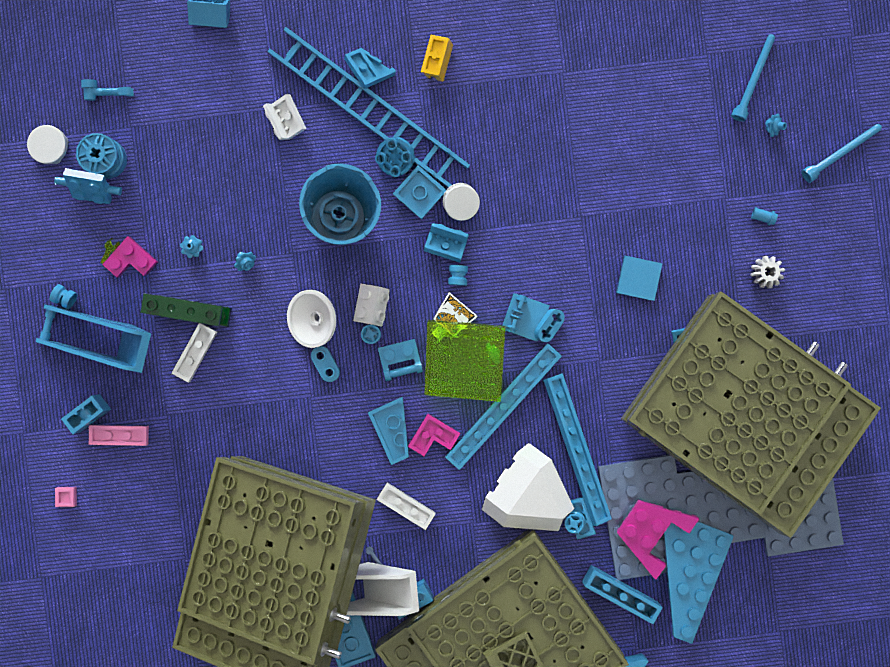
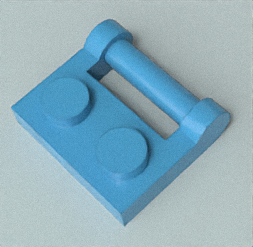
[378,339,423,381]

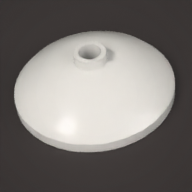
[287,290,336,348]

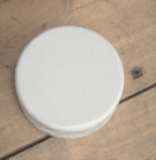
[443,183,480,221]

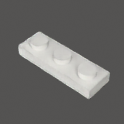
[172,323,217,383]
[377,482,436,530]

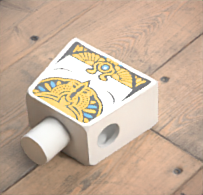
[432,292,477,340]

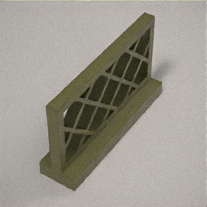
[482,631,543,667]

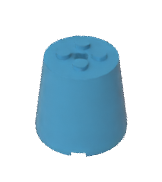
[299,164,381,245]

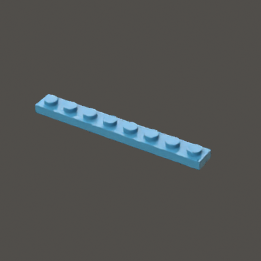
[445,343,562,470]
[543,373,612,526]

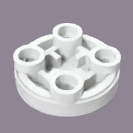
[27,125,68,164]

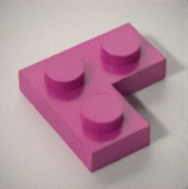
[102,236,158,278]
[408,414,461,456]

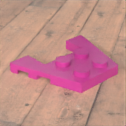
[617,500,699,579]

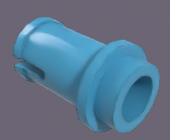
[751,207,778,226]

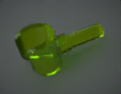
[100,238,120,264]

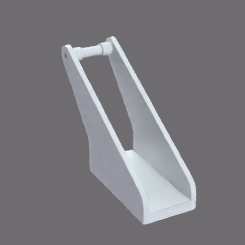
[347,562,419,616]

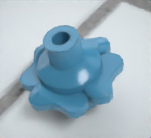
[765,114,787,137]
[180,235,204,258]
[234,252,256,271]

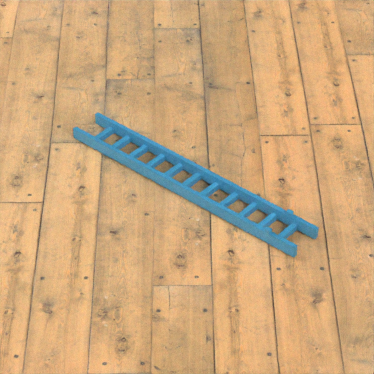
[268,27,470,188]

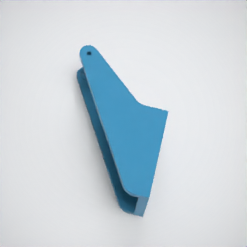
[36,304,151,373]

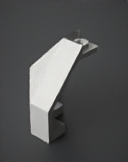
[482,443,574,531]

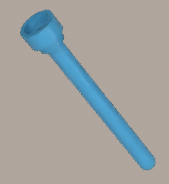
[731,34,775,122]
[801,124,882,183]

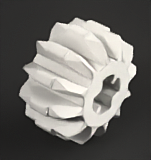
[750,256,785,289]

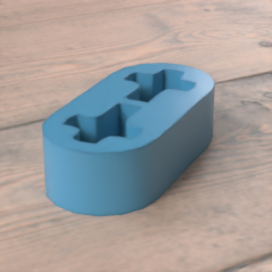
[534,309,565,342]

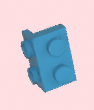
[424,223,469,263]

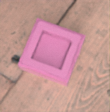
[55,487,77,507]

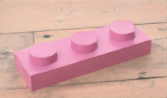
[89,425,149,446]

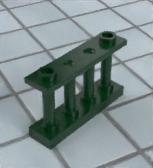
[140,293,232,327]

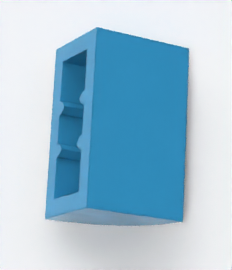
[187,0,230,28]

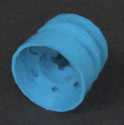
[76,133,127,179]

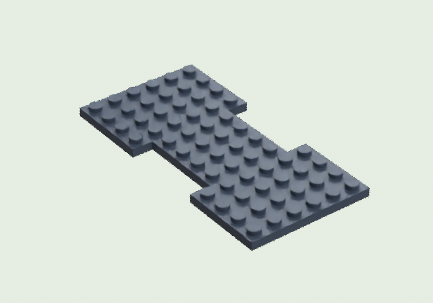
[598,455,844,580]

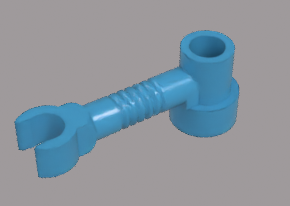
[81,79,134,101]

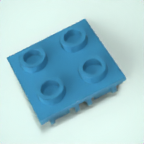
[501,293,550,341]

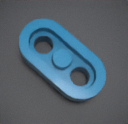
[311,346,340,382]

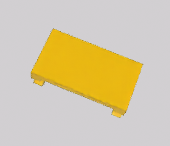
[421,35,453,82]

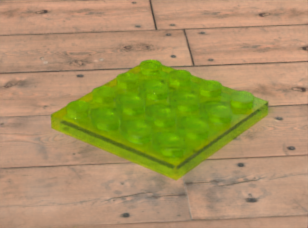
[424,320,506,402]

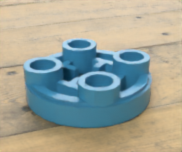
[375,137,415,177]

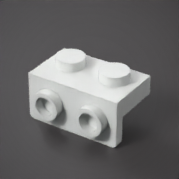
[263,94,306,140]
[353,283,389,326]

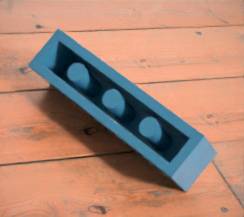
[582,565,663,624]

